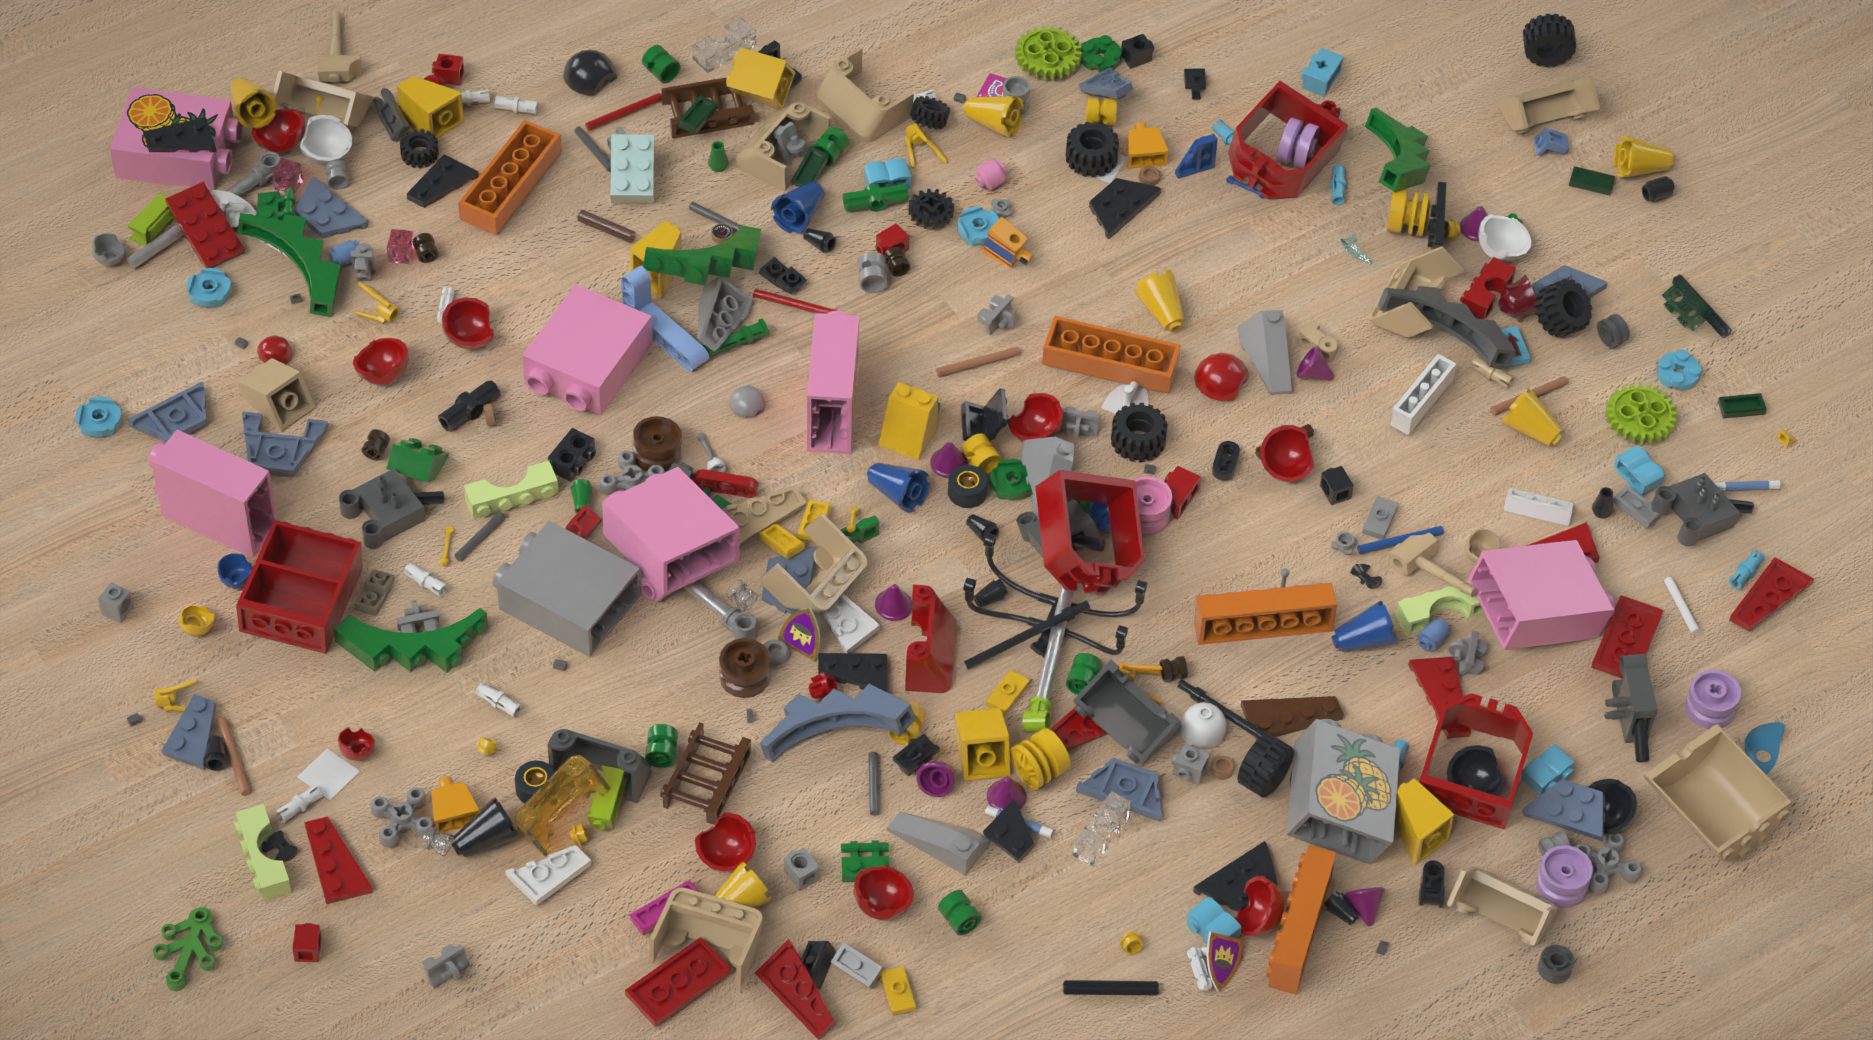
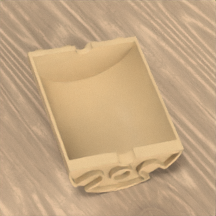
[1644,724,1792,861]

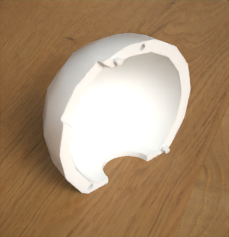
[300,115,352,164]
[1478,214,1531,262]

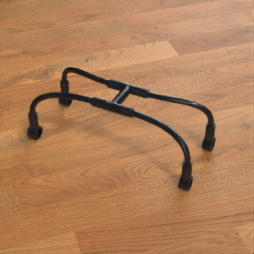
[963,533,1148,655]

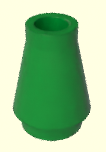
[708,141,729,172]
[571,479,593,513]

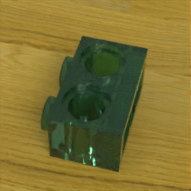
[1662,278,1713,331]

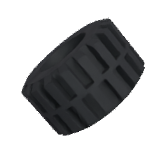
[1523,13,1576,67]
[1066,122,1119,177]
[1534,279,1592,338]
[1111,403,1168,462]
[1237,733,1294,798]

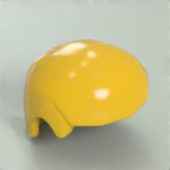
[179,604,216,636]

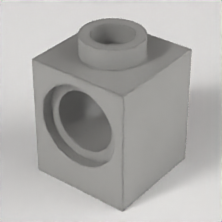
[98,582,134,623]
[784,847,819,891]

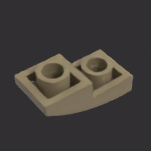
[355,569,394,616]

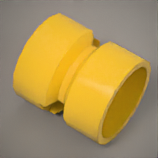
[1086,98,1117,126]
[962,433,1002,475]
[888,701,926,746]

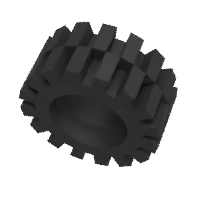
[910,96,950,130]
[400,129,439,168]

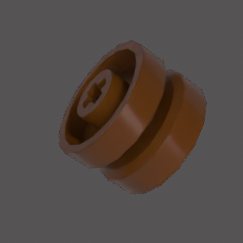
[632,416,682,472]
[719,638,770,698]

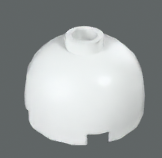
[1180,702,1227,750]

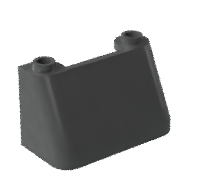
[1073,660,1181,764]
[547,729,651,803]

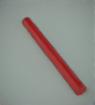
[585,93,662,131]
[753,289,837,314]

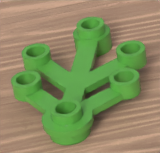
[153,907,223,991]

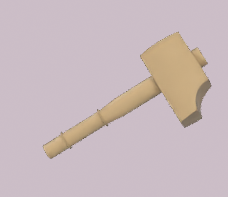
[318,12,362,83]
[1388,533,1477,597]

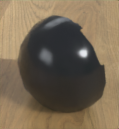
[563,50,617,96]
[1447,745,1506,796]
[1588,778,1637,836]

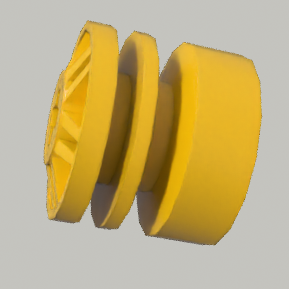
[1387,189,1431,236]
[1010,728,1071,790]

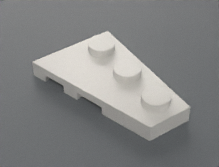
[822,593,880,653]
[505,845,592,906]

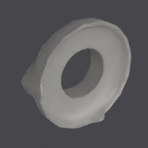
[764,639,791,665]

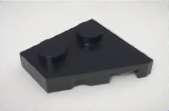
[983,799,1035,863]

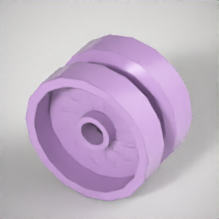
[1277,118,1320,169]
[1685,670,1741,729]
[1536,845,1593,907]

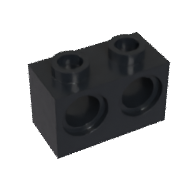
[548,428,596,482]

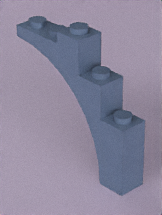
[760,684,916,762]

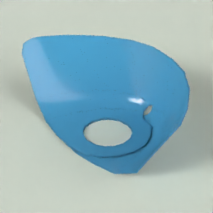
[1745,722,1785,774]

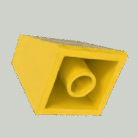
[726,47,796,110]
[397,76,464,139]
[629,220,682,299]
[879,382,939,461]
[954,708,1010,781]
[1395,778,1454,866]

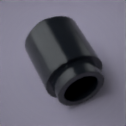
[1642,176,1675,202]

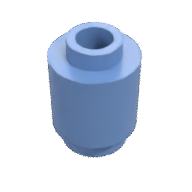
[329,240,359,267]
[1417,619,1450,652]

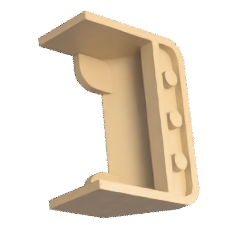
[816,47,914,143]
[272,71,373,130]
[1497,77,1600,134]
[736,102,831,191]
[1368,246,1464,338]
[758,513,867,613]
[1446,867,1559,946]
[649,888,762,990]

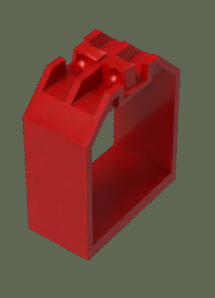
[1228,81,1348,199]
[1035,470,1145,595]
[1419,693,1533,830]

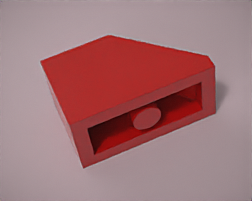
[1164,465,1201,520]

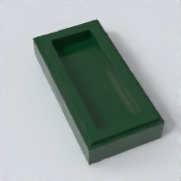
[678,95,718,135]
[790,146,830,187]
[1569,166,1615,196]
[1718,393,1767,419]

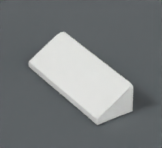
[1504,488,1574,526]

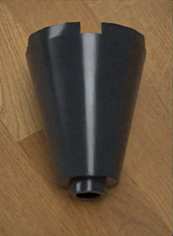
[451,797,520,857]

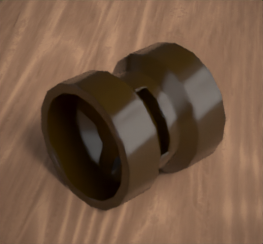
[413,233,439,263]
[884,247,911,277]
[361,429,390,460]
[1160,656,1188,682]

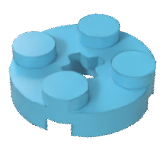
[957,207,999,246]
[187,268,231,307]
[1657,349,1702,391]
[76,397,122,437]

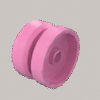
[1134,476,1172,534]

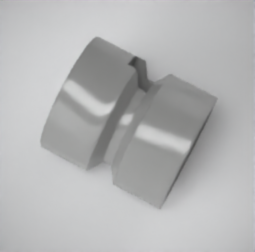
[1003,76,1030,115]
[858,252,887,293]

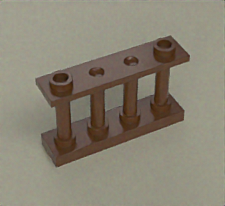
[661,77,754,139]
[660,722,751,825]

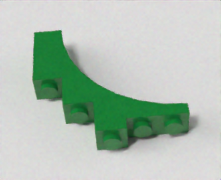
[1365,107,1431,192]
[238,213,341,317]
[643,225,761,286]
[333,608,488,673]

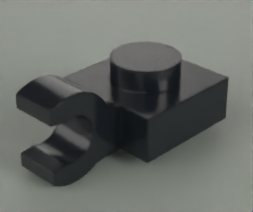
[1184,68,1206,99]

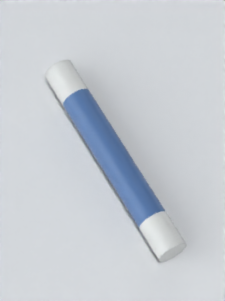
[1714,480,1780,491]
[985,805,1054,838]

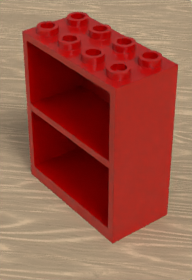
[236,520,363,654]

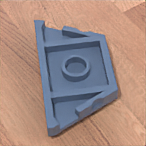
[294,177,368,239]
[1532,265,1607,298]
[128,382,207,443]
[762,547,816,614]
[1076,758,1162,821]
[1522,779,1605,841]

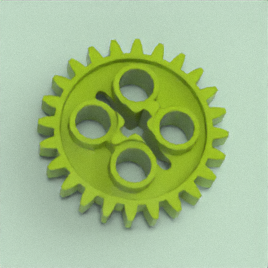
[1015,25,1082,81]
[1605,383,1678,445]

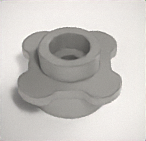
[991,199,1012,219]
[1331,532,1358,555]

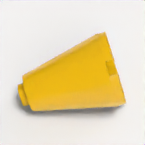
[230,78,277,128]
[963,96,1024,138]
[1613,136,1675,178]
[1134,270,1184,332]
[1501,388,1563,447]
[714,862,772,909]

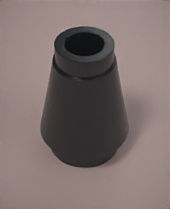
[803,228,836,252]
[1592,487,1614,519]
[966,514,999,542]
[974,579,1008,607]
[203,736,227,771]
[1324,890,1360,925]

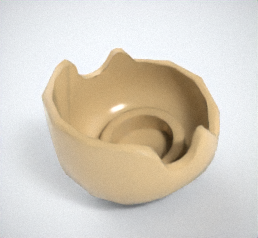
[1465,528,1501,563]

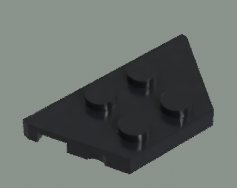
[1089,178,1161,239]
[1427,182,1447,250]
[1193,841,1278,912]

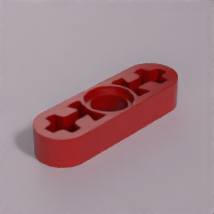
[693,469,759,498]

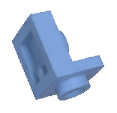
[1534,127,1569,156]

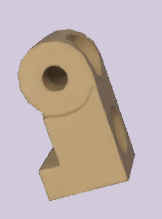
[1297,320,1338,363]

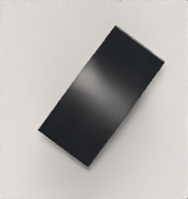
[759,257,807,294]

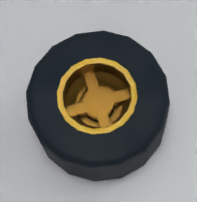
[948,465,988,508]
[514,760,558,807]

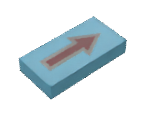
[1501,326,1531,367]

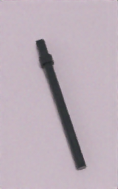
[964,600,1090,669]
[1177,679,1266,739]

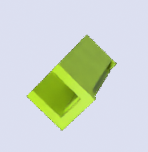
[128,193,174,246]
[587,765,628,830]

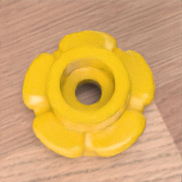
[1444,219,1460,240]
[475,736,498,756]
[569,823,589,846]
[1120,932,1143,954]

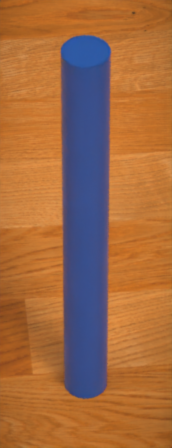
[1357,526,1444,554]

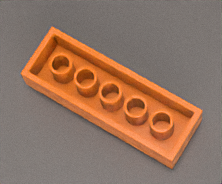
[458,119,562,235]
[1042,316,1181,394]
[1194,583,1337,645]
[1266,845,1337,995]

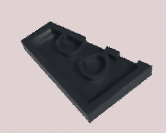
[143,117,217,152]
[407,154,479,208]
[818,653,887,692]

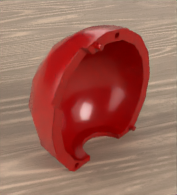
[252,109,305,153]
[442,297,494,350]
[353,338,409,385]
[1194,352,1249,401]
[1007,393,1064,442]
[1260,425,1314,482]
[695,812,756,873]
[853,865,914,920]
[1234,876,1284,937]

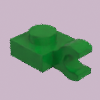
[840,515,880,544]

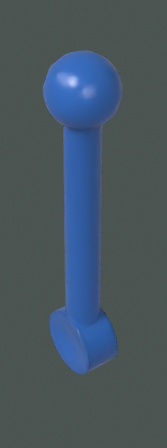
[1226,175,1265,199]

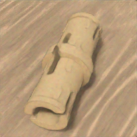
[1470,355,1514,389]

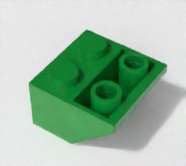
[386,438,449,482]

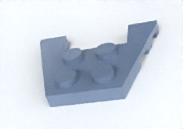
[242,411,328,476]

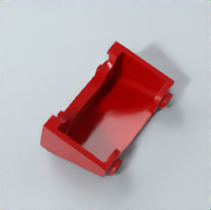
[905,584,957,694]

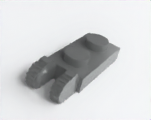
[372,88,410,142]

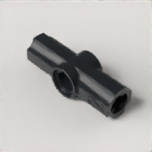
[438,380,501,431]

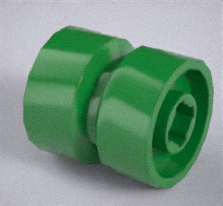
[642,45,681,83]
[812,127,849,166]
[1066,653,1103,695]
[645,724,678,768]
[938,890,982,936]

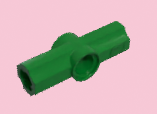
[843,183,909,212]

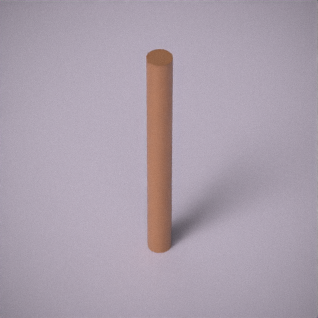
[936,346,1020,377]
[1490,376,1568,415]
[217,717,251,796]

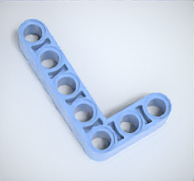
[621,266,709,372]

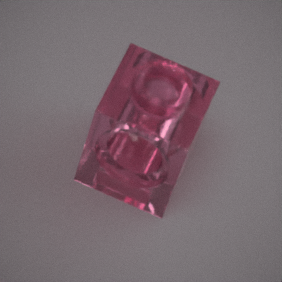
[272,158,303,194]
[387,229,414,264]

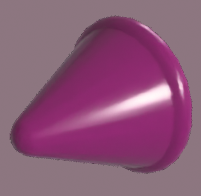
[1460,206,1488,241]
[1296,347,1334,381]
[930,442,968,478]
[875,584,912,621]
[916,761,955,797]
[987,776,1026,810]
[1345,887,1385,926]

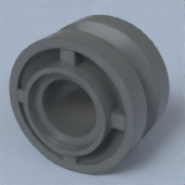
[1597,314,1630,348]
[1538,945,1574,984]

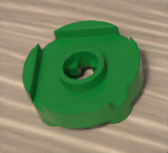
[1081,35,1122,73]
[990,459,1032,500]

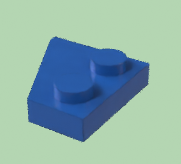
[1175,134,1218,179]

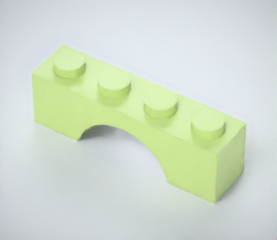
[464,461,559,519]
[1395,581,1485,636]
[234,804,291,901]

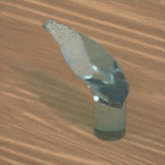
[1341,235,1372,264]

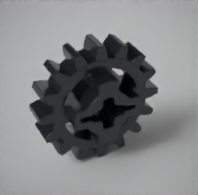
[908,188,954,230]

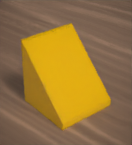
[1777,429,1797,447]

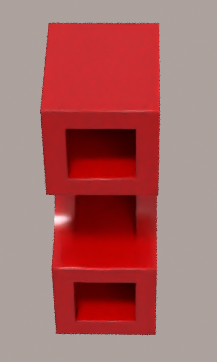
[1460,257,1516,320]

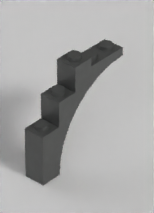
[1377,286,1516,368]

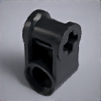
[1418,860,1445,908]

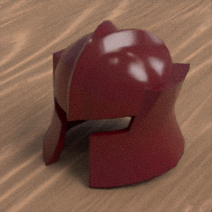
[1498,274,1537,321]

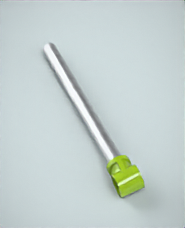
[1022,585,1074,733]

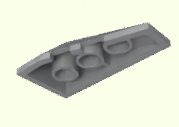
[697,276,752,351]
[1238,310,1292,395]
[1021,437,1074,520]
[887,812,992,876]

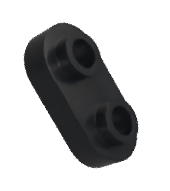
[1212,441,1240,480]

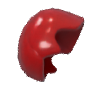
[257,335,292,365]
[338,727,375,761]

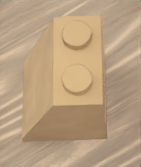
[237,358,315,431]

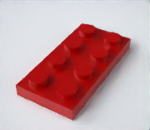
[165,181,245,268]
[1591,595,1664,679]
[625,937,731,1027]

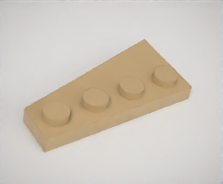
[722,485,807,546]

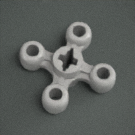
[599,451,665,495]
[371,787,435,848]
[1575,834,1642,894]

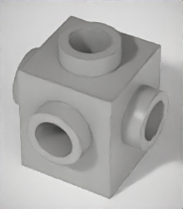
[1172,744,1210,784]

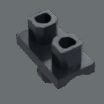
[893,734,940,776]

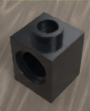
[1121,34,1154,69]
[1320,466,1354,505]

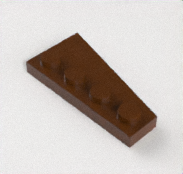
[1240,696,1344,741]

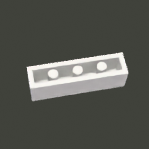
[1390,354,1457,435]

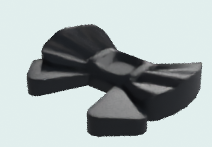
[1350,564,1382,589]
[1030,628,1063,658]
[262,830,298,862]

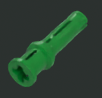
[703,318,770,358]

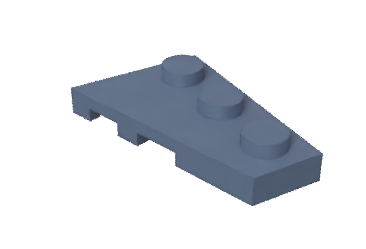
[1079,67,1133,99]
[161,694,216,770]

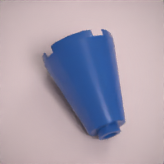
[771,182,824,234]
[867,463,930,513]
[1331,601,1398,651]

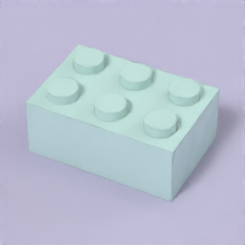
[610,134,655,203]

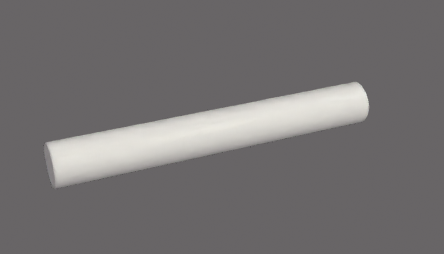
[1664,577,1700,635]

